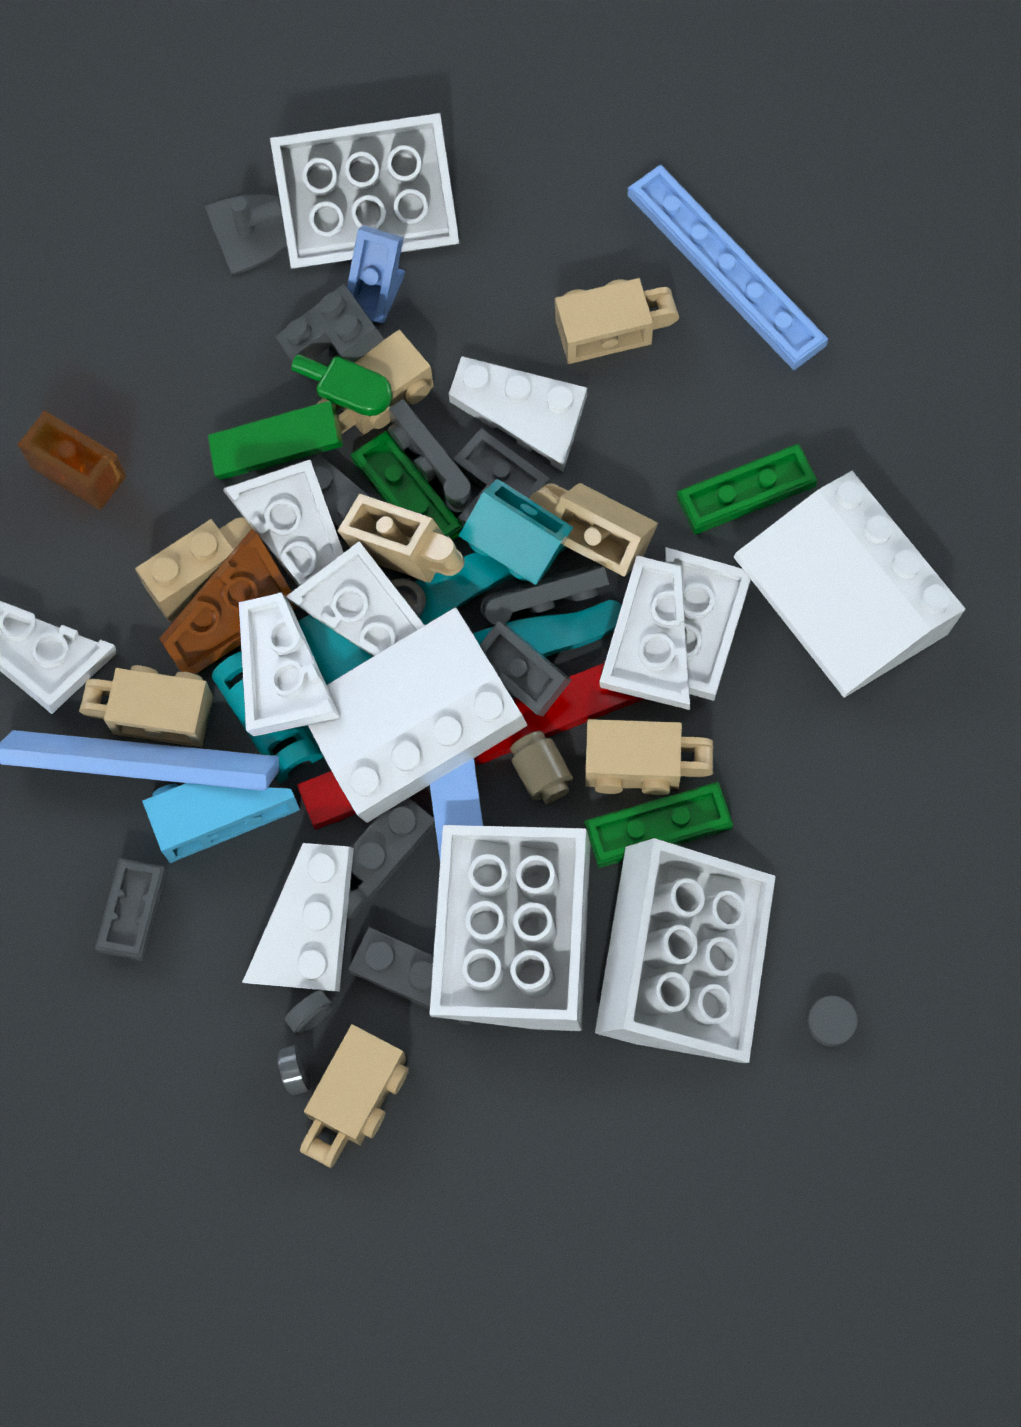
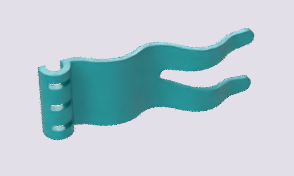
[212,545,622,784]

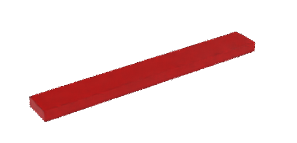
[297,663,644,830]

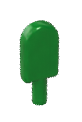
[291,354,393,416]

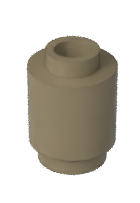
[510,731,573,804]

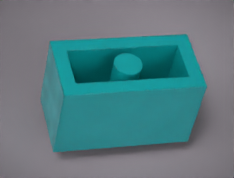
[459,479,574,585]

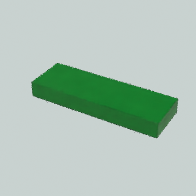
[208,400,343,480]
[350,430,463,541]
[676,443,818,535]
[584,782,733,868]

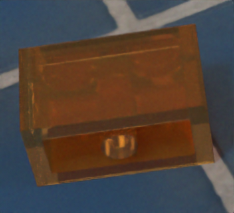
[17,410,127,511]

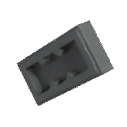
[95,858,168,961]

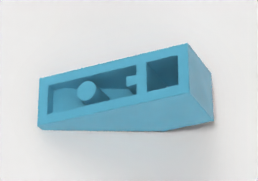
[142,783,300,863]

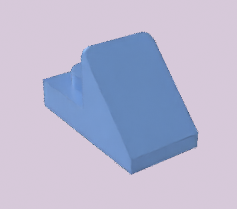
[347,225,405,324]

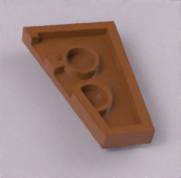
[159,529,298,674]

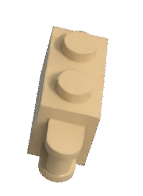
[555,278,679,364]
[317,329,434,435]
[529,483,658,577]
[337,494,465,583]
[135,518,254,623]
[79,665,213,747]
[585,719,713,796]
[300,1024,409,1168]

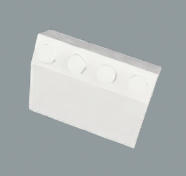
[270,113,459,269]
[734,471,966,698]
[308,607,528,822]
[430,825,591,1031]
[595,838,775,1063]

